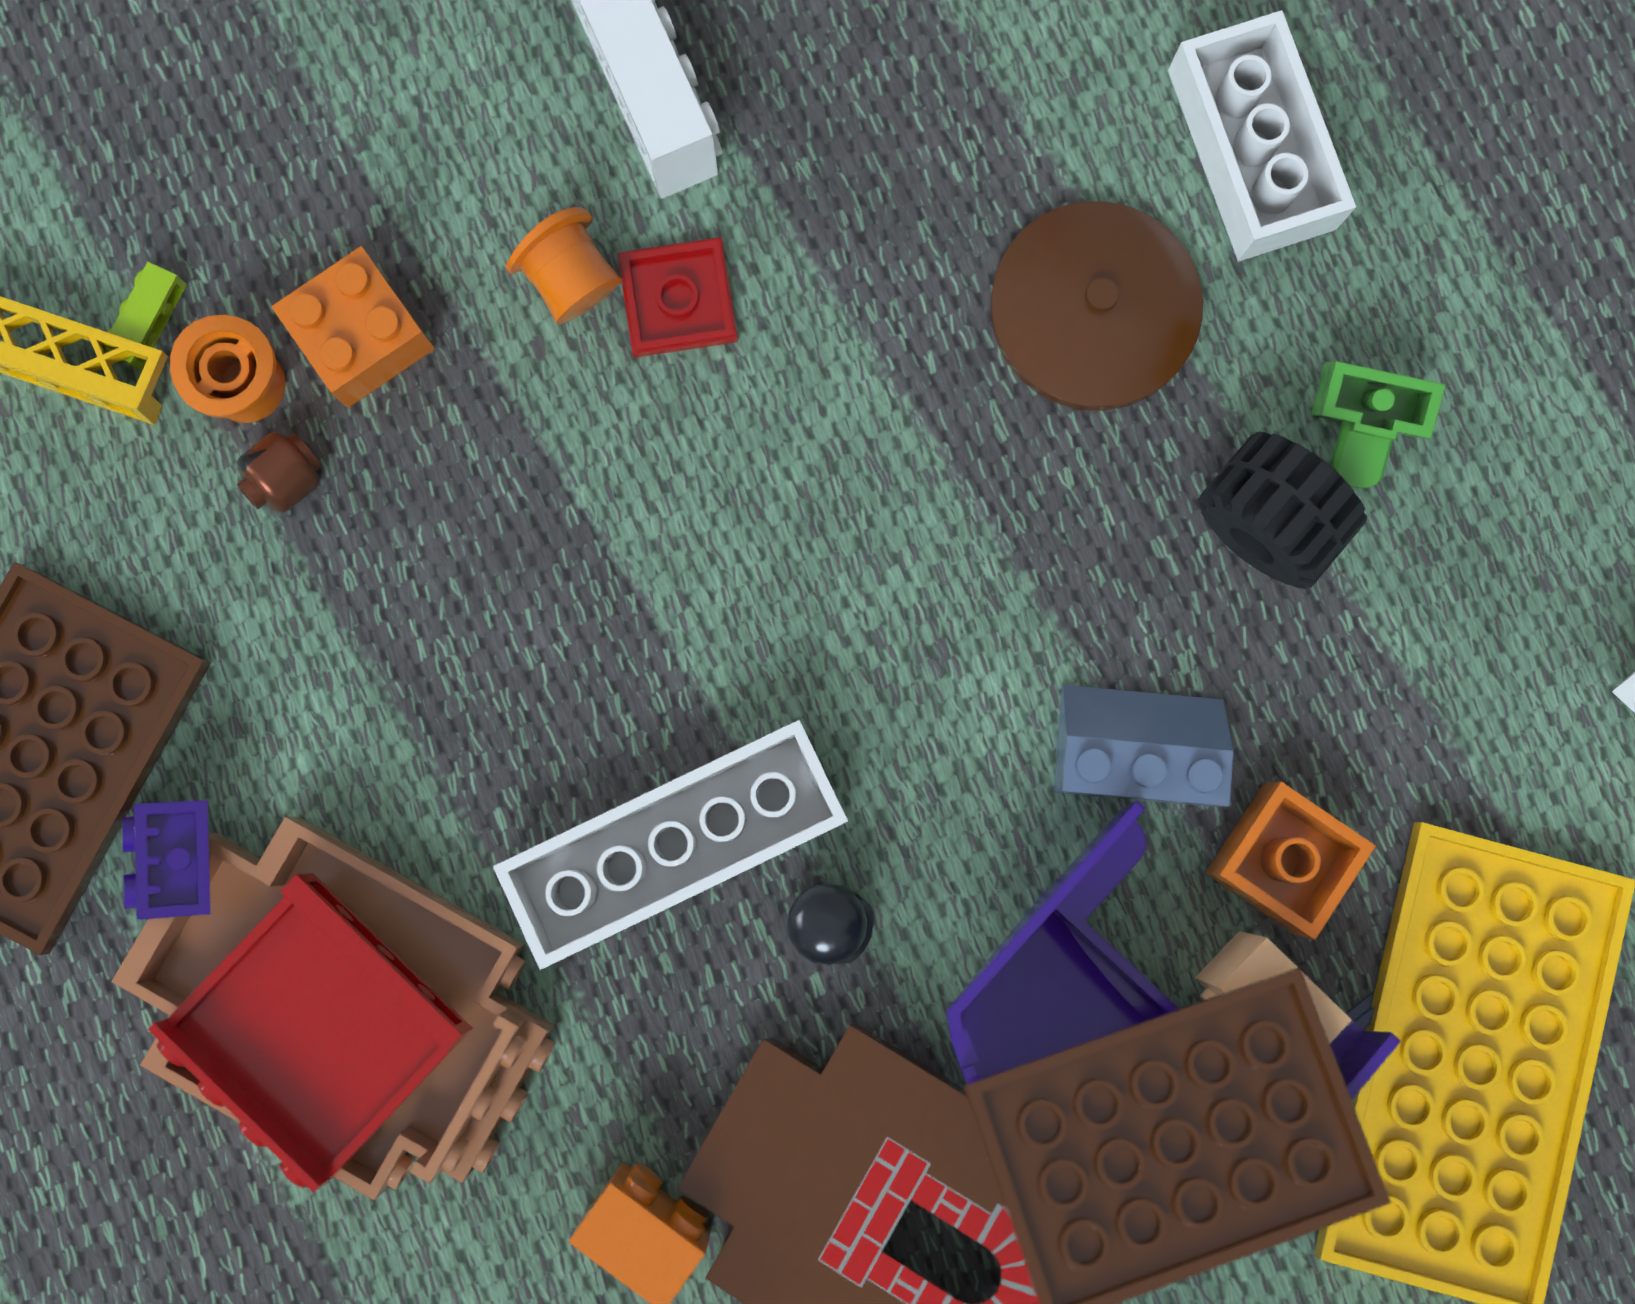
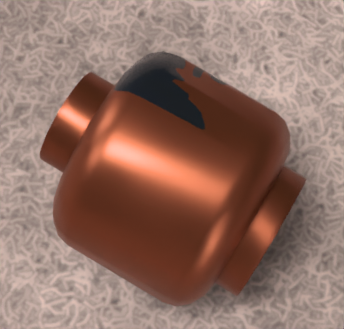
[236,432,322,513]

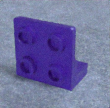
[122,800,211,920]

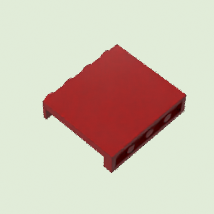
[148,873,473,1193]

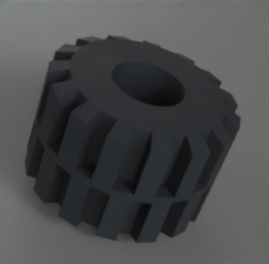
[1197,432,1367,589]

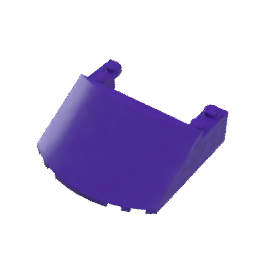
[945,800,1401,1100]

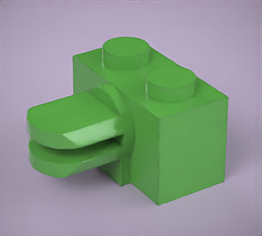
[1311,361,1446,488]

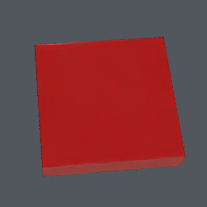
[617,237,738,358]

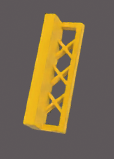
[0,296,168,425]

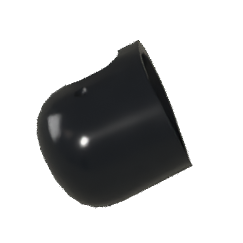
[787,883,874,965]

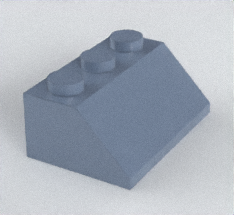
[1054,685,1233,807]

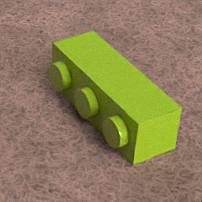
[103,261,187,371]

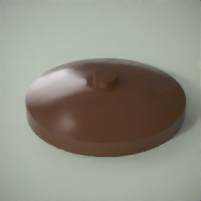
[990,201,1203,411]

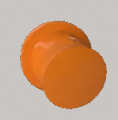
[505,207,622,325]
[170,315,286,423]

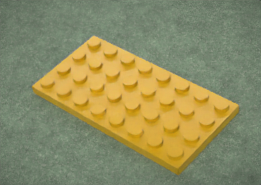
[1314,822,1635,1304]

